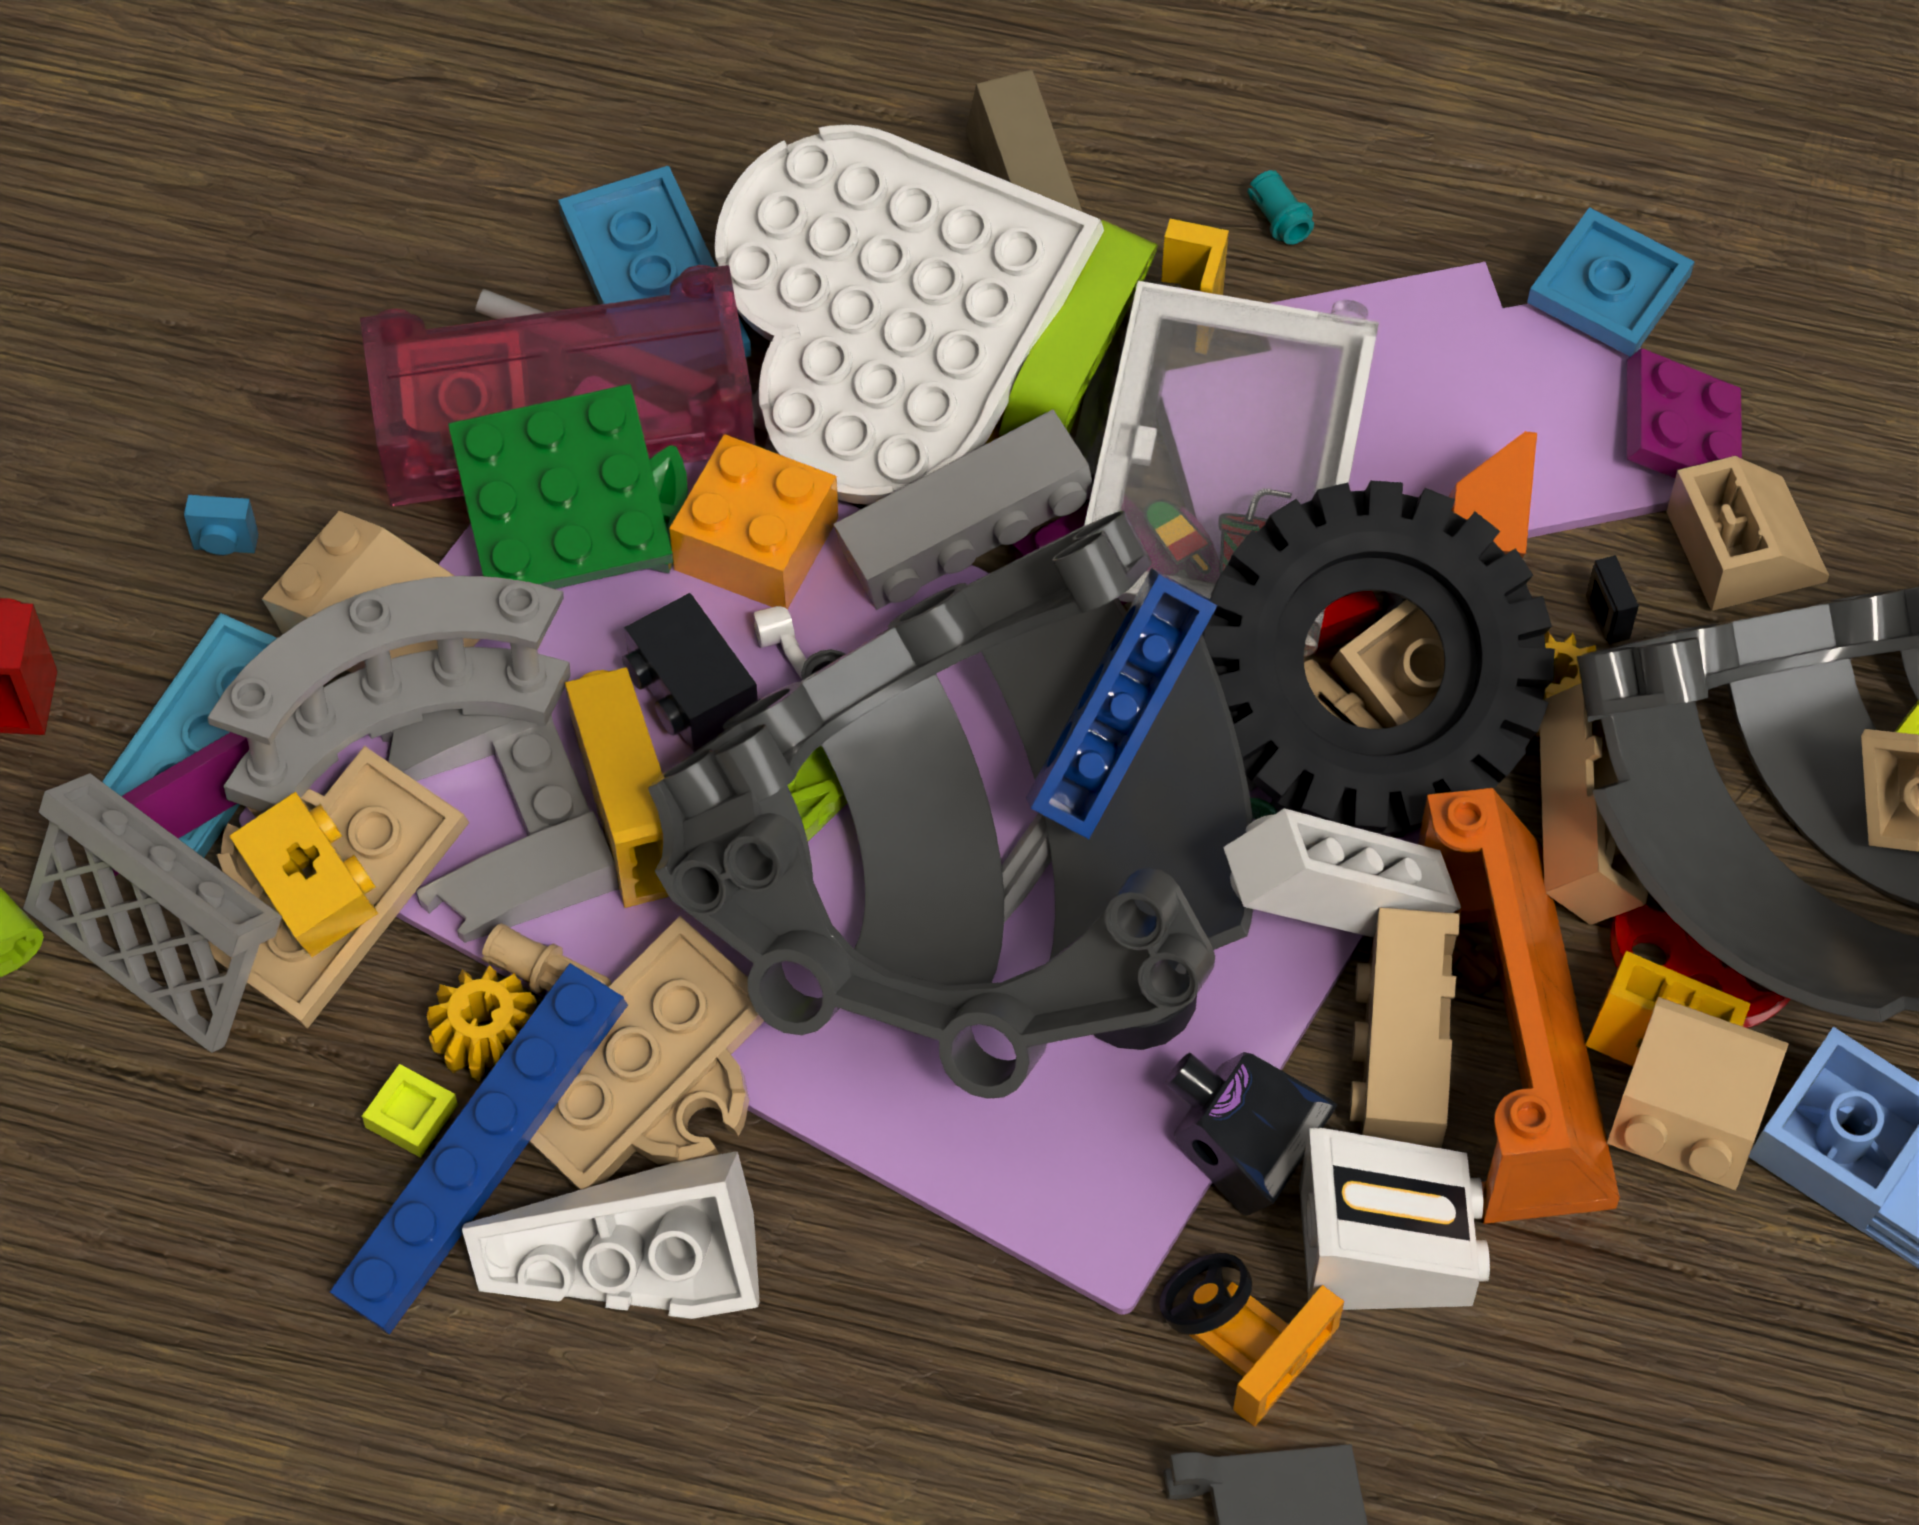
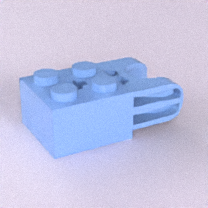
[1749,1027,1919,1269]

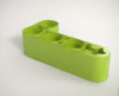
[999,220,1158,436]

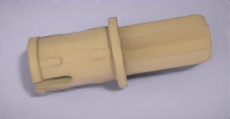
[482,923,611,994]

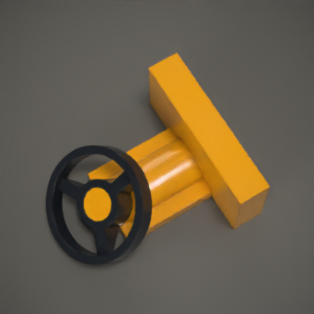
[1160,1253,1344,1427]

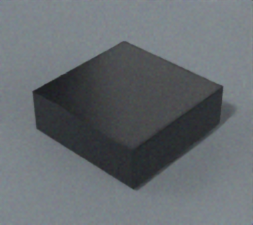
[1586,555,1639,644]

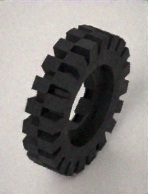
[1202,480,1555,838]

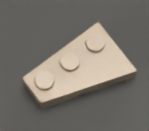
[1540,683,1648,925]
[1349,907,1460,1148]

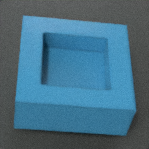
[184,495,259,555]

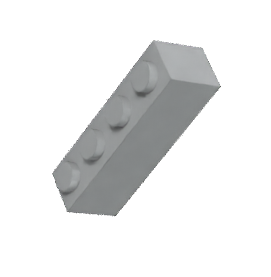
[834,409,1093,610]

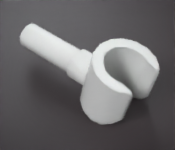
[754,606,807,679]

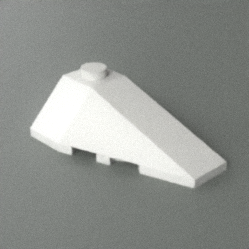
[462,1151,760,1319]

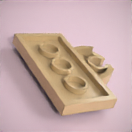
[208,746,469,1029]
[529,916,764,1190]

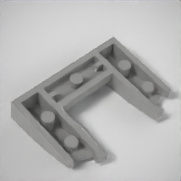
[381,709,619,943]

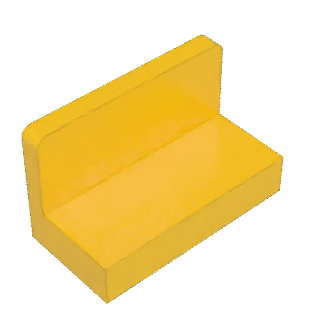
[1161,218,1229,357]

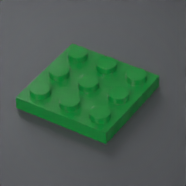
[448,384,673,589]

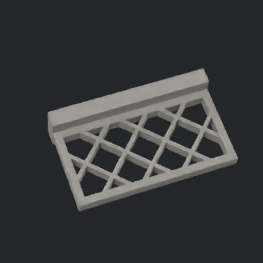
[23,773,282,1053]

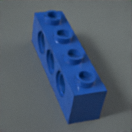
[1026,568,1217,839]

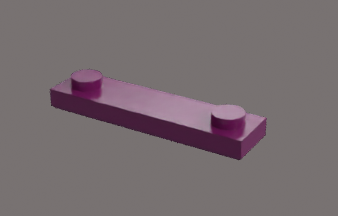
[112,732,249,876]

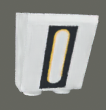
[1299,1128,1490,1310]

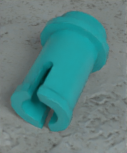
[1247,170,1314,245]

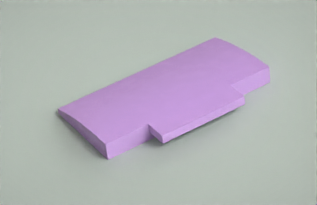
[1152,262,1675,561]

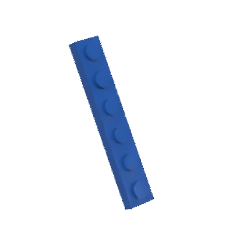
[330,963,628,1335]

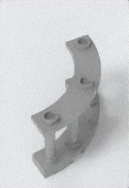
[207,576,571,812]

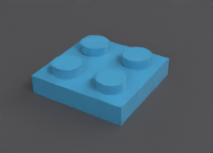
[1527,207,1695,357]

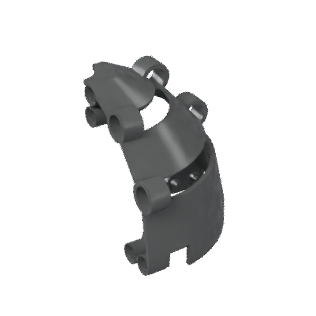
[648,510,1253,1099]
[1577,587,1919,1022]

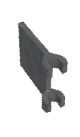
[1163,1444,1368,1525]

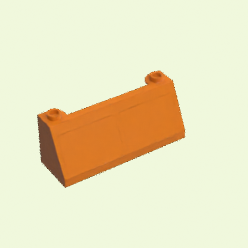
[1418,788,1620,1224]

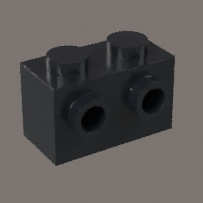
[622,593,758,752]

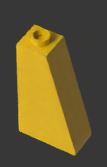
[565,667,669,908]

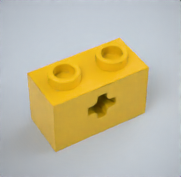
[229,792,379,958]
[1585,951,1751,1066]

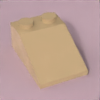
[262,511,480,673]

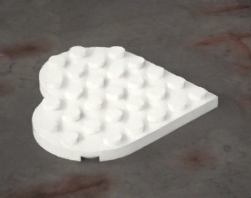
[715,125,1104,505]

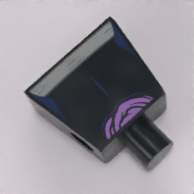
[1165,1052,1338,1217]

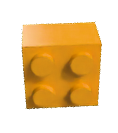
[669,434,839,609]

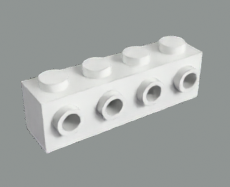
[1223,808,1461,938]

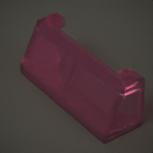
[360,265,755,506]

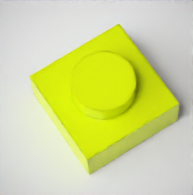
[362,1064,458,1158]

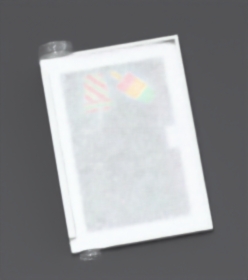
[1084,281,1379,656]

